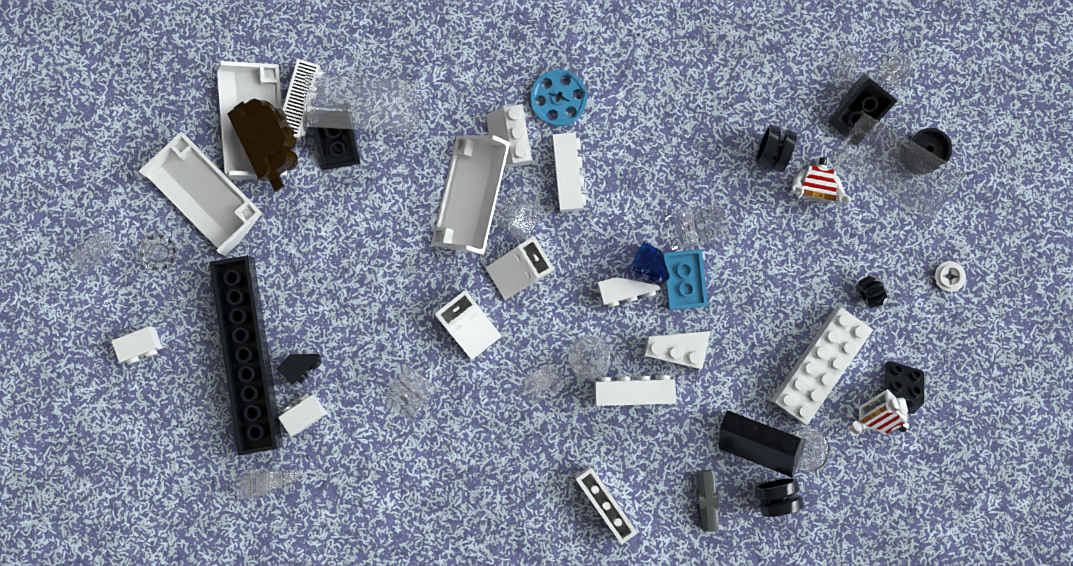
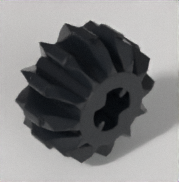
[858,275,887,309]

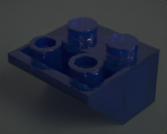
[629,241,670,284]

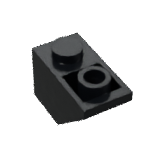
[276,354,324,385]

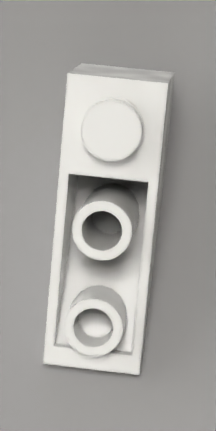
[597,277,660,308]

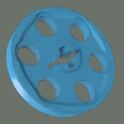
[531,69,587,127]

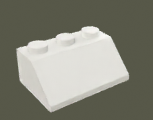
[486,104,532,169]

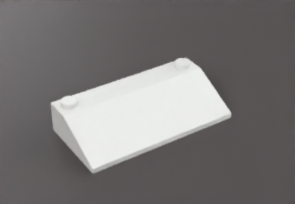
[216,61,287,180]
[139,131,262,256]
[431,135,510,255]

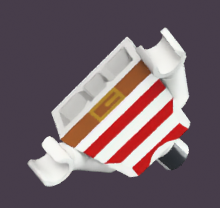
[789,157,851,207]
[847,390,909,436]

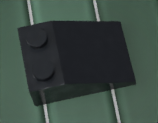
[828,73,898,145]
[309,103,361,170]

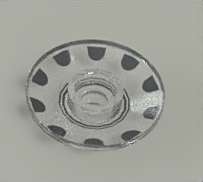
[138,233,177,272]

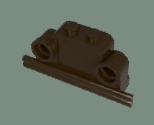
[227,99,298,192]

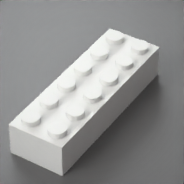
[770,307,873,425]

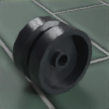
[756,124,797,173]
[900,128,952,174]
[754,478,804,517]

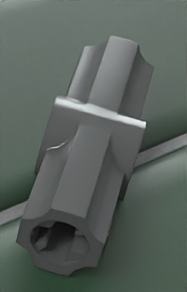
[696,470,719,532]

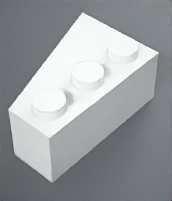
[643,331,711,369]

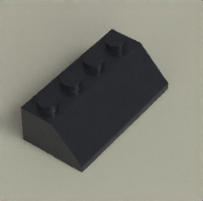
[719,410,806,478]

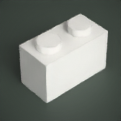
[112,327,163,365]
[278,394,327,437]

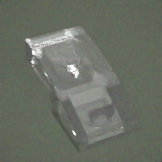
[830,49,862,92]

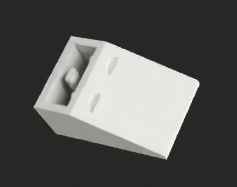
[486,236,554,300]
[435,290,502,360]

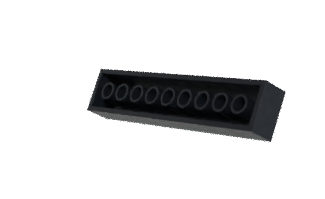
[209,255,283,456]

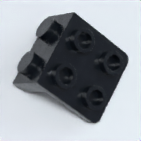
[880,361,924,414]

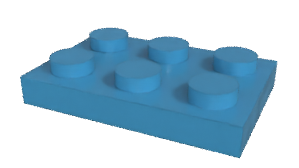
[663,249,708,310]

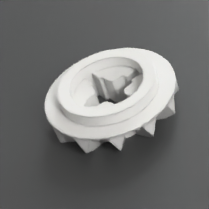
[933,261,966,292]

